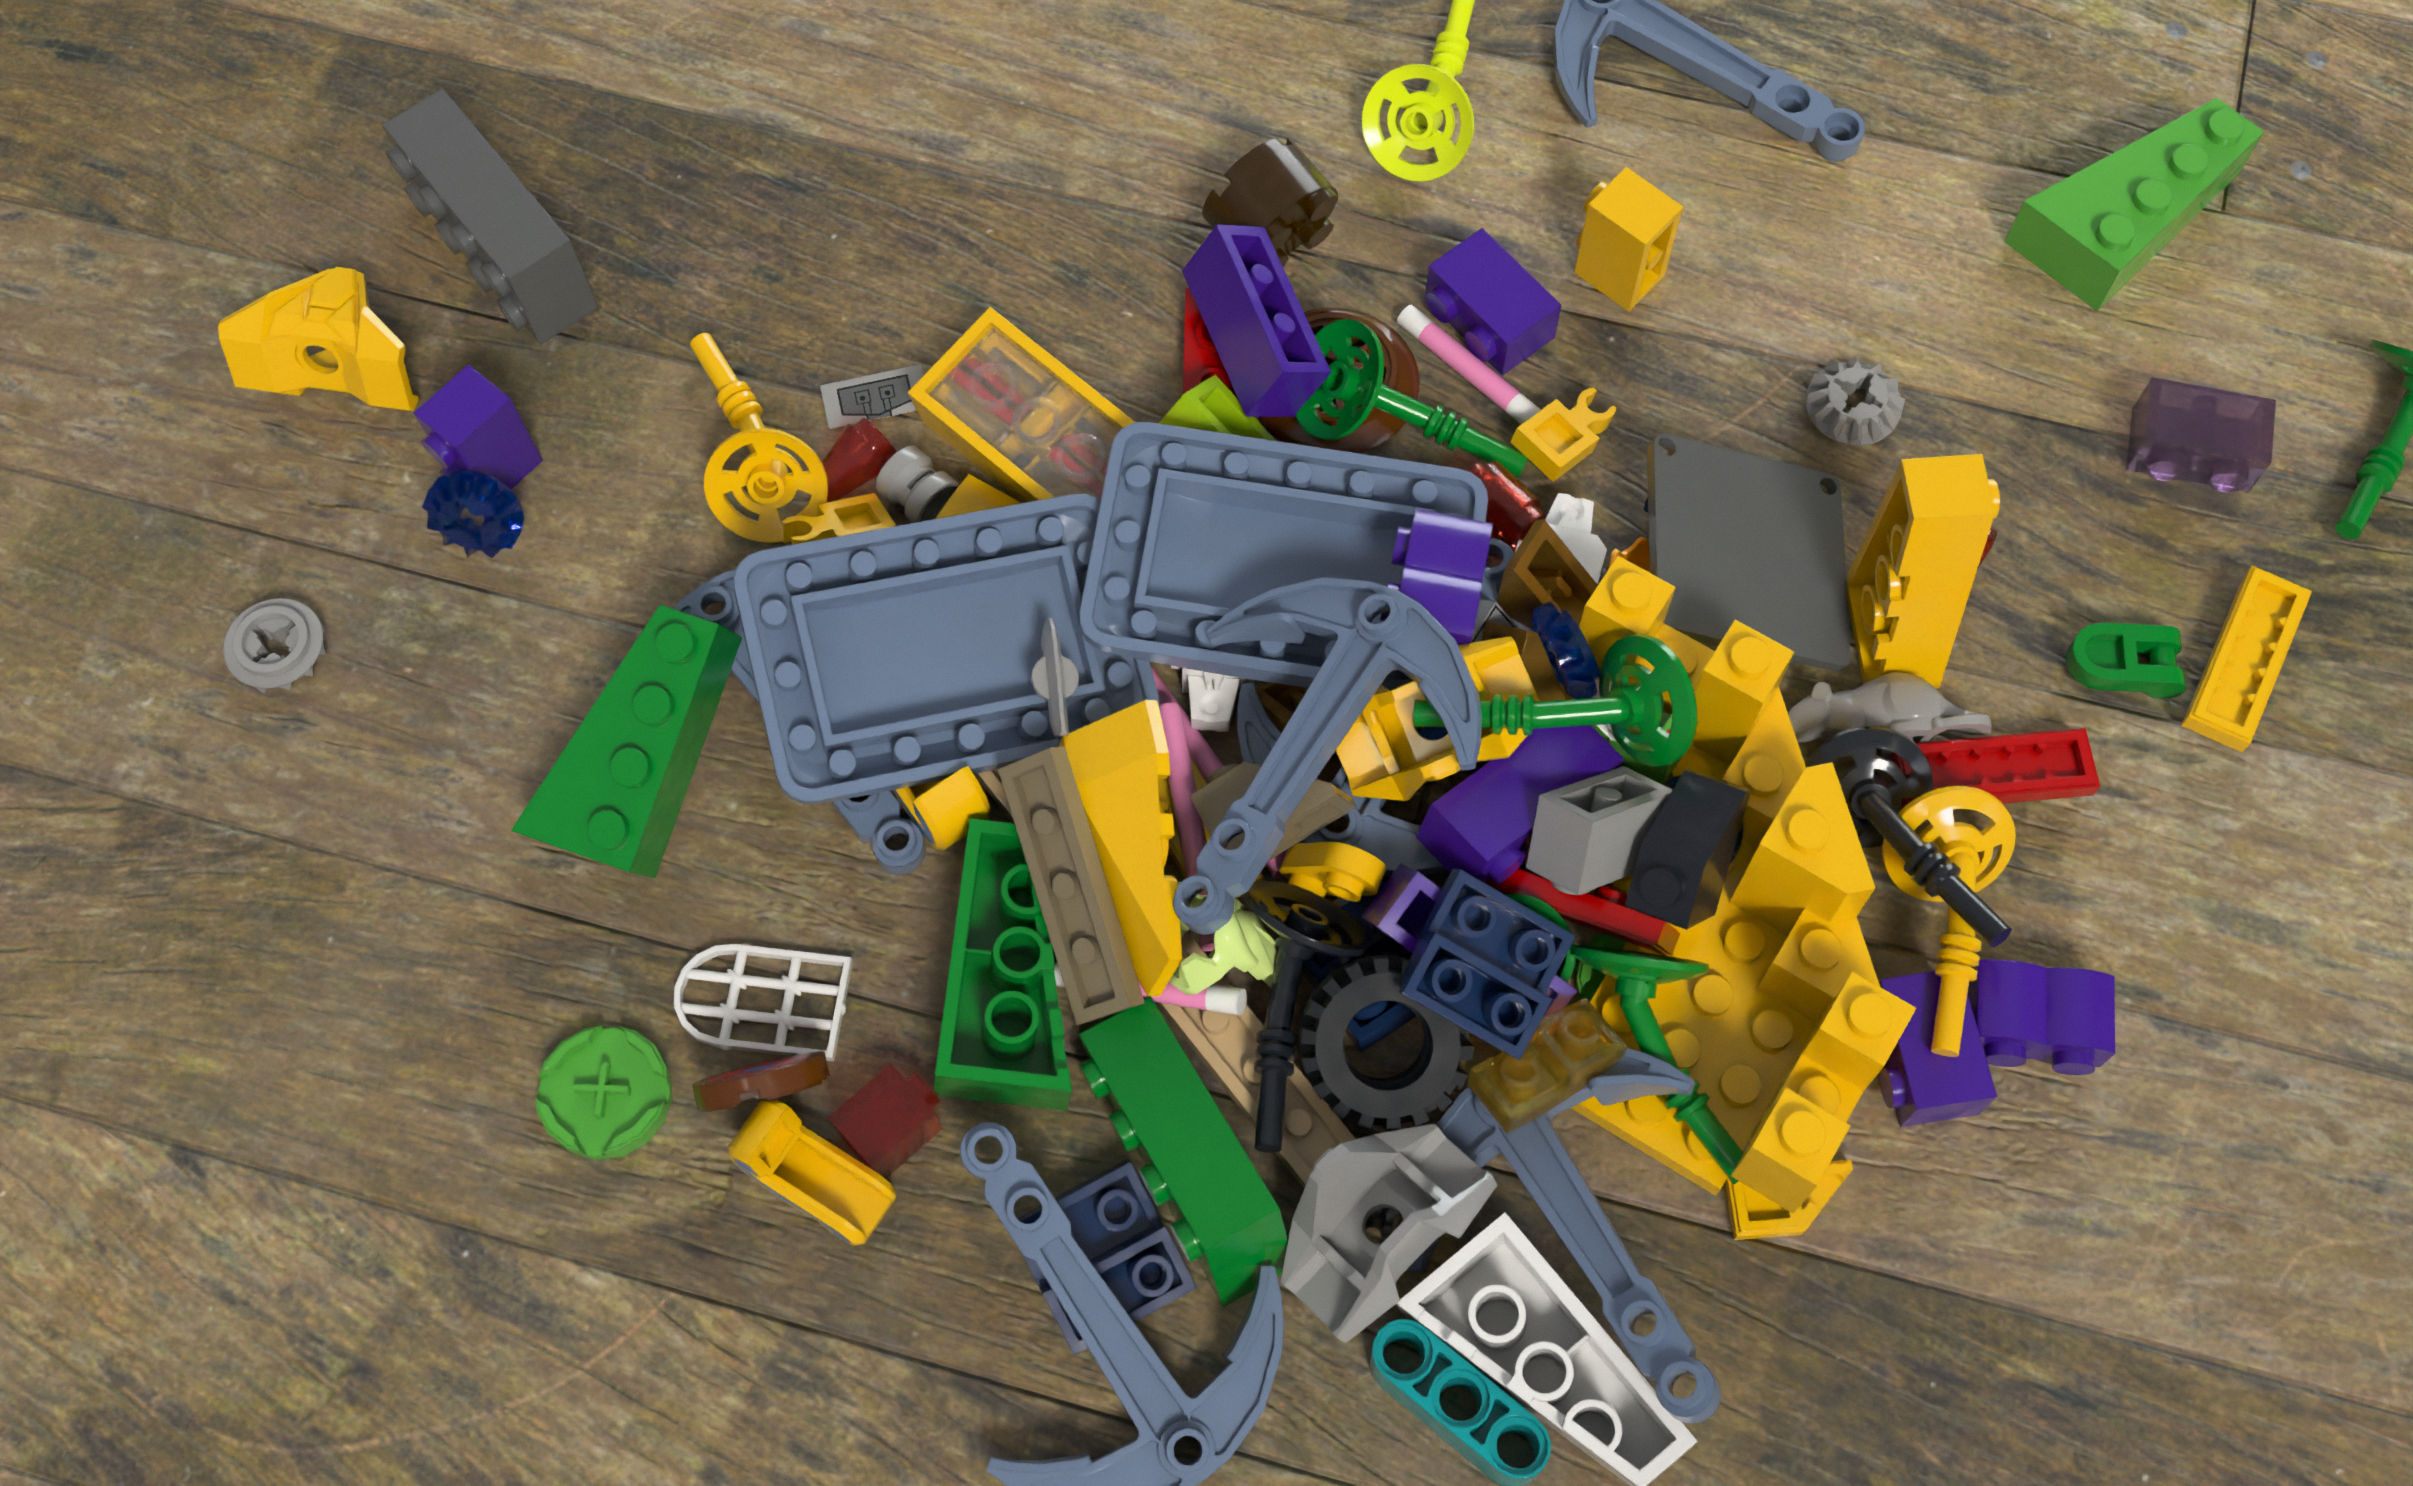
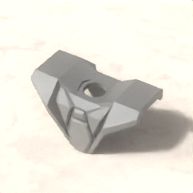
[1280,1124,1497,1344]

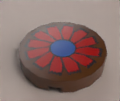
[692,1051,830,1112]

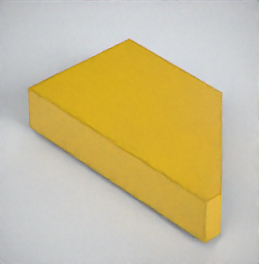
[1725,1160,1853,1240]

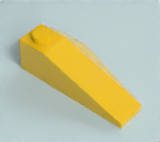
[1058,700,1182,996]

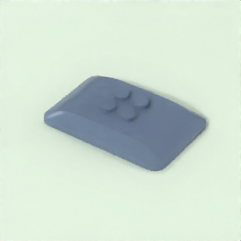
[1080,422,1488,690]
[734,494,1160,804]

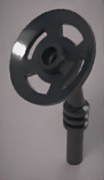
[1805,726,2012,948]
[1245,880,1372,1153]

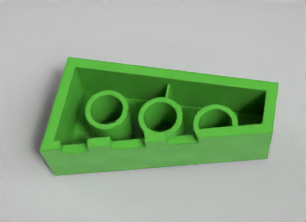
[2005,98,2265,311]

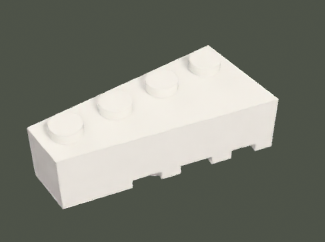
[1396,1212,1698,1486]

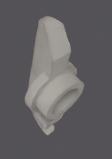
[1031,617,1079,737]

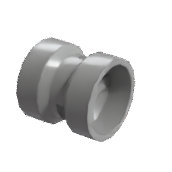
[875,445,960,523]

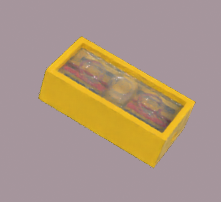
[907,307,1135,503]

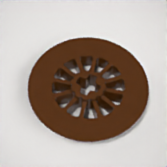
[1258,308,1420,453]

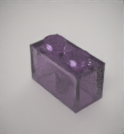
[2126,377,2276,493]

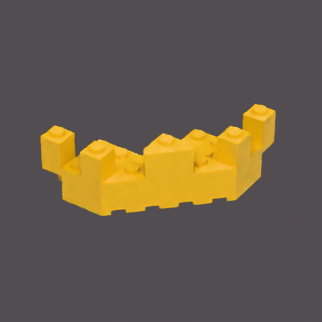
[1523,556,1916,1213]

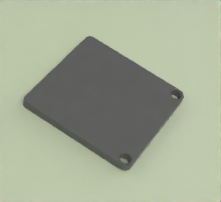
[1647,434,1851,671]

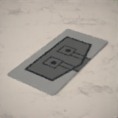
[820,365,924,429]

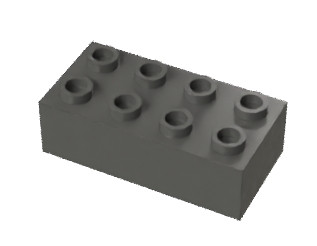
[382,88,599,345]

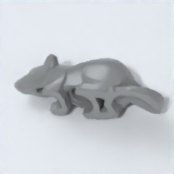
[1788,672,1992,762]

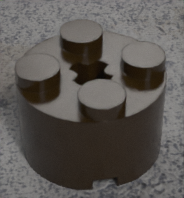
[1202,138,1338,267]

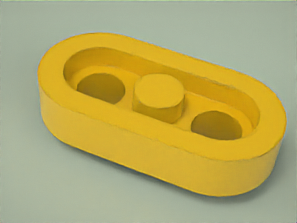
[1279,842,1387,902]

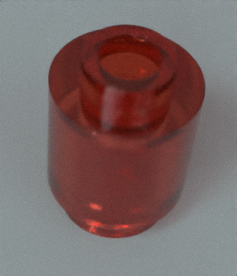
[1467,461,1547,551]

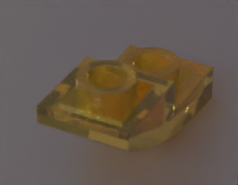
[1467,998,1627,1134]

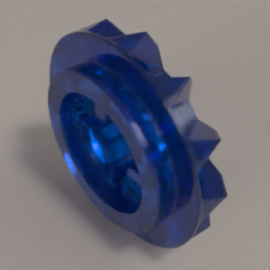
[422,470,524,558]
[1532,602,1600,699]

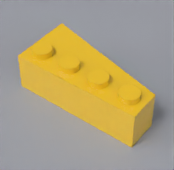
[1846,454,2000,689]

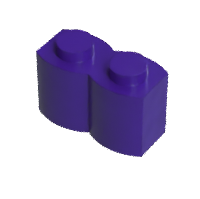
[1380,509,1493,645]
[1968,959,2115,1075]

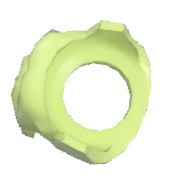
[1169,882,1279,995]

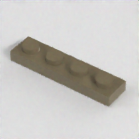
[998,746,1145,1025]

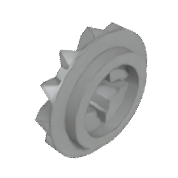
[1805,355,1905,446]
[223,598,327,694]

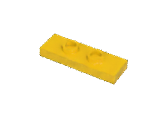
[2181,566,2312,753]

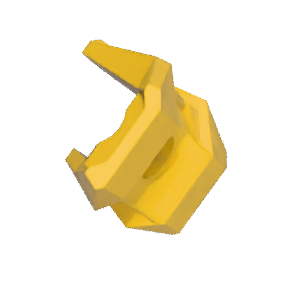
[218,267,419,411]
[1336,636,1540,801]

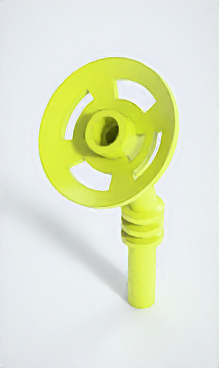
[1362,0,1475,181]

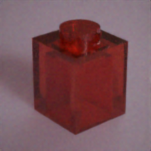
[828,1063,942,1179]

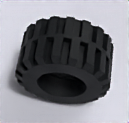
[1297,952,1474,1131]

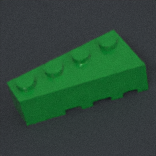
[511,605,742,878]
[934,818,1072,1111]
[1078,996,1288,1307]

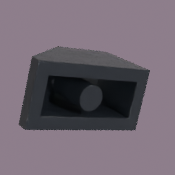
[1624,768,1751,930]

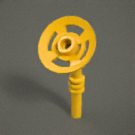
[690,333,828,543]
[1882,786,2016,1057]

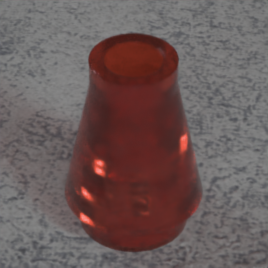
[822,418,897,502]

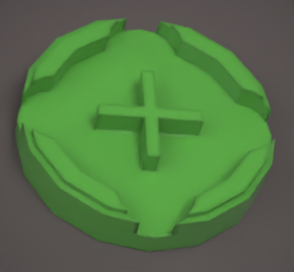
[536,1026,673,1160]

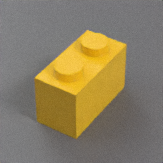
[1574,167,1683,312]

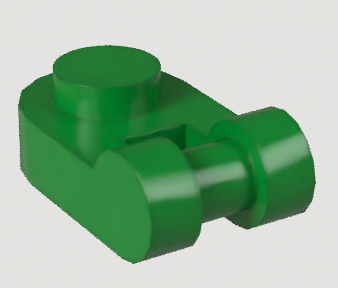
[2066,623,2186,699]

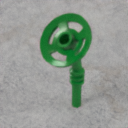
[1296,319,1528,478]
[2336,339,2413,539]
[1413,634,1697,767]
[1571,945,1743,1184]

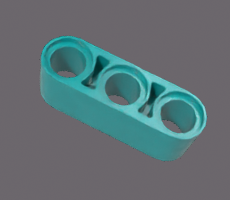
[1369,1319,1551,1486]

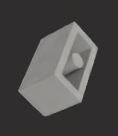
[1526,766,1672,895]

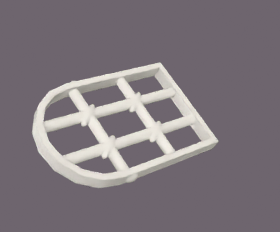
[674,943,853,1061]

